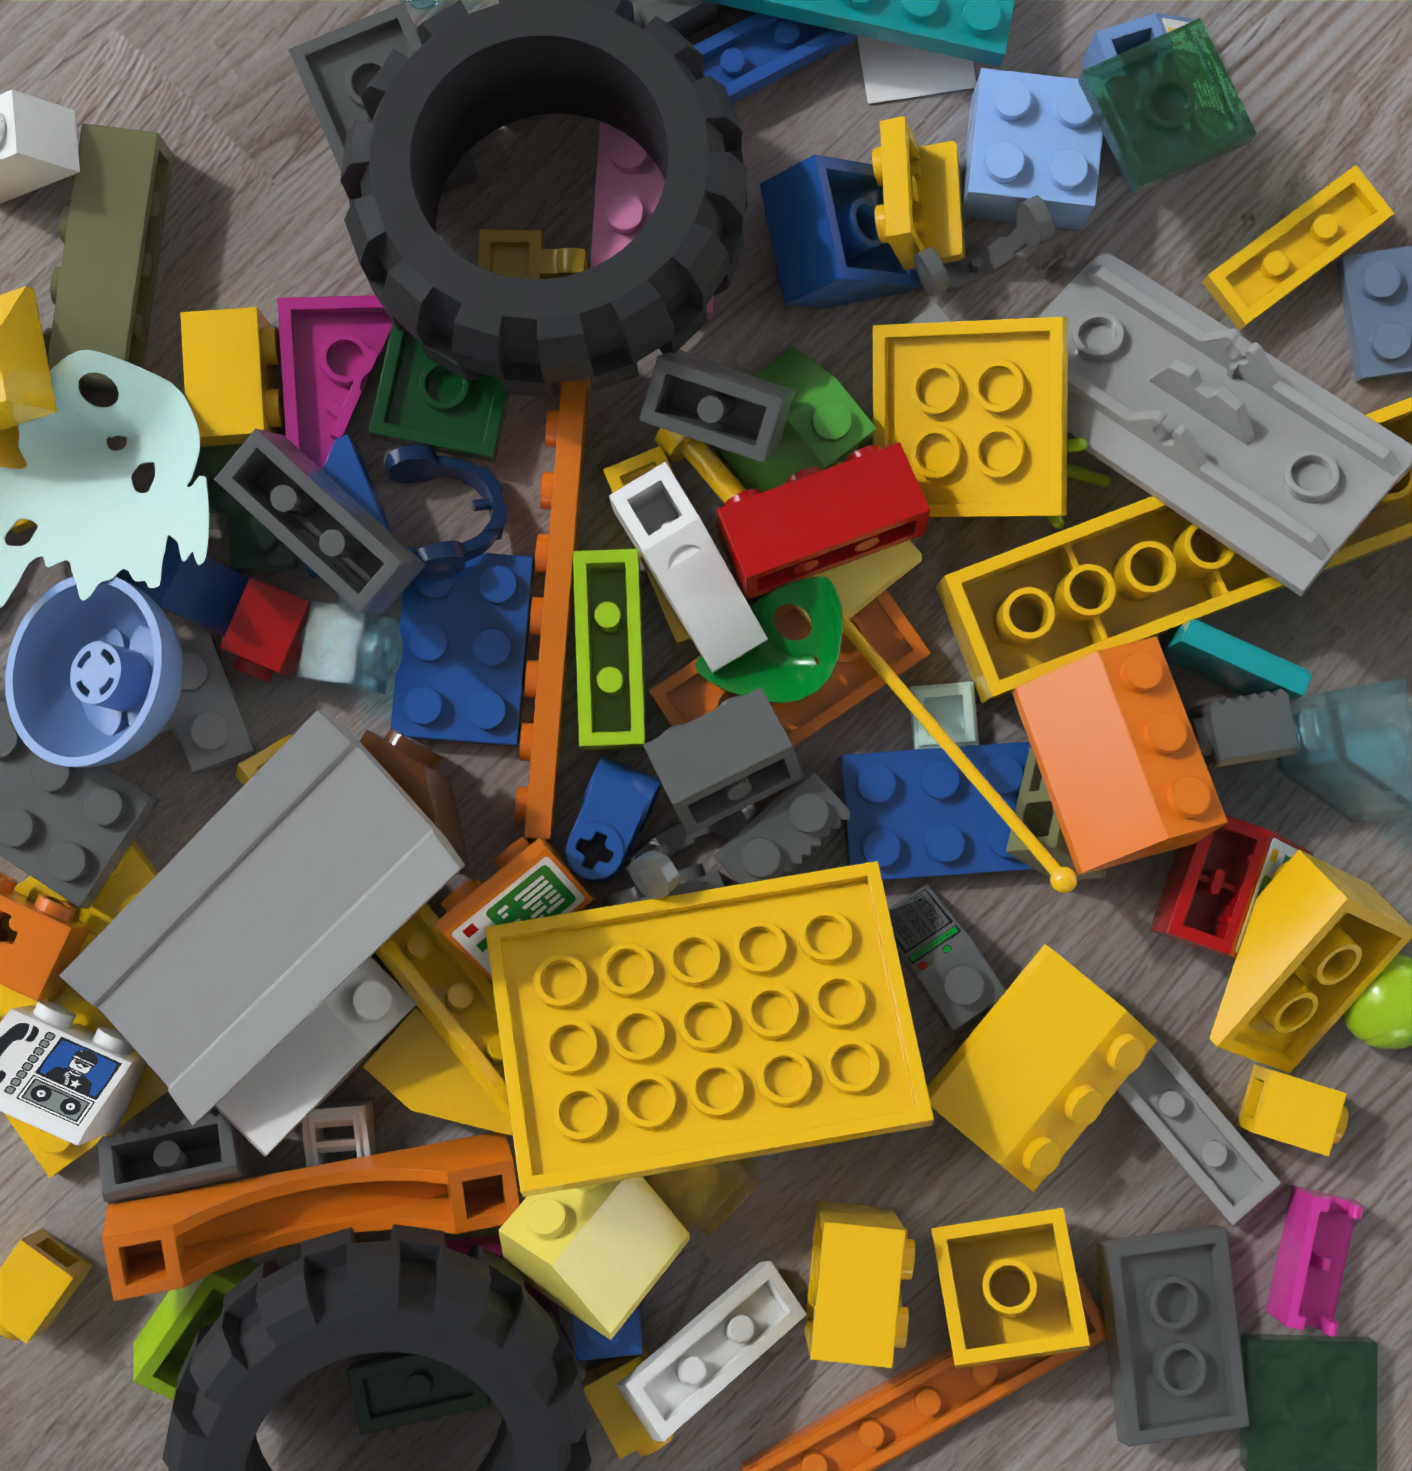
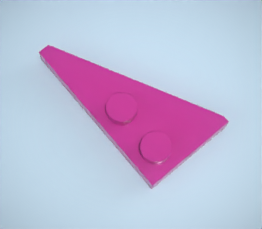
[277,295,393,470]

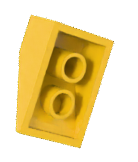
[1210,850,1412,1073]

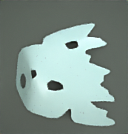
[0,350,209,608]

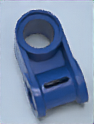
[565,756,662,884]

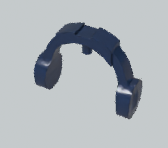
[385,444,507,581]

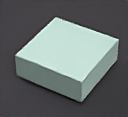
[908,682,979,750]

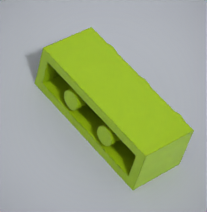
[573,549,647,751]

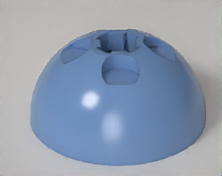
[5,576,184,768]

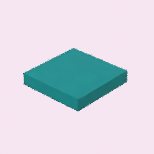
[1159,619,1313,700]

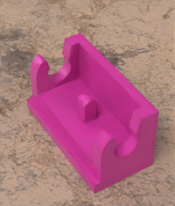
[1266,1185,1364,1337]

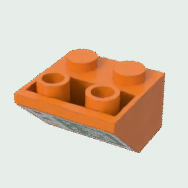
[434,837,596,982]

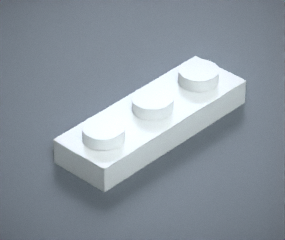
[616,1261,807,1442]

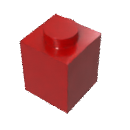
[219,577,321,683]

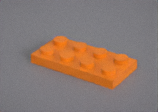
[648,589,931,747]

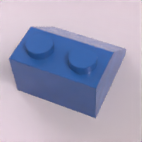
[760,154,921,309]

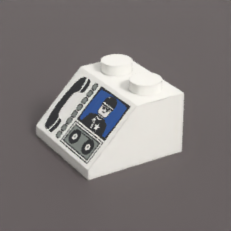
[0,1000,147,1146]

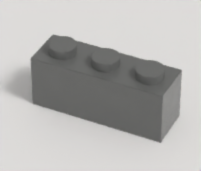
[214,428,425,613]

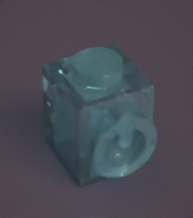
[297,595,403,694]

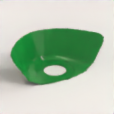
[695,577,843,703]

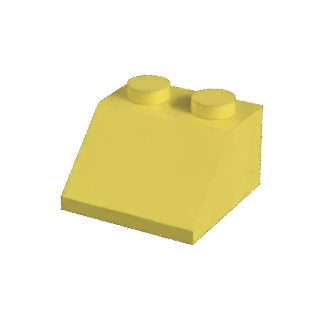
[498,1176,690,1340]

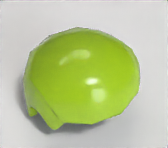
[1342,953,1412,1049]

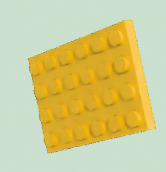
[485,861,934,1197]

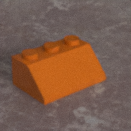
[1012,636,1228,876]

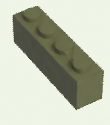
[43,123,174,393]

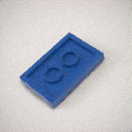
[391,547,535,747]
[840,742,1033,880]

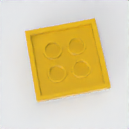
[873,317,1068,517]

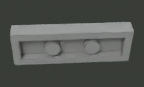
[1116,1032,1281,1225]

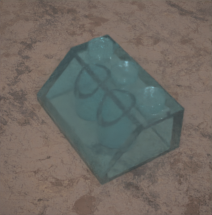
[1276,678,1412,822]

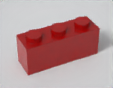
[717,442,930,601]

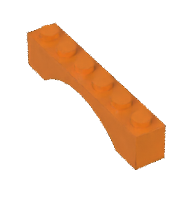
[102,1132,520,1301]

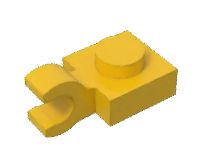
[478,229,589,279]

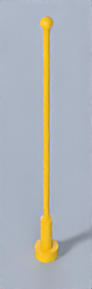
[655,428,1077,893]

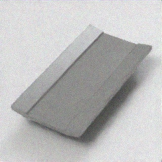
[1037,250,1412,597]
[59,708,465,1126]

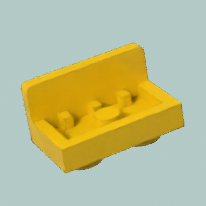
[872,116,965,270]

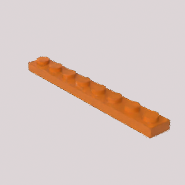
[514,379,591,840]

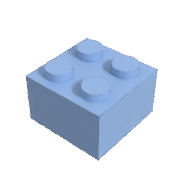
[962,68,1108,231]

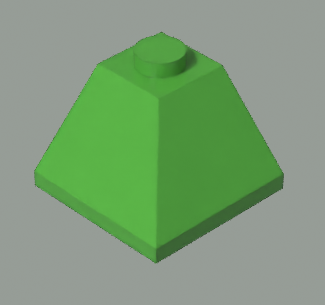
[712,346,876,493]

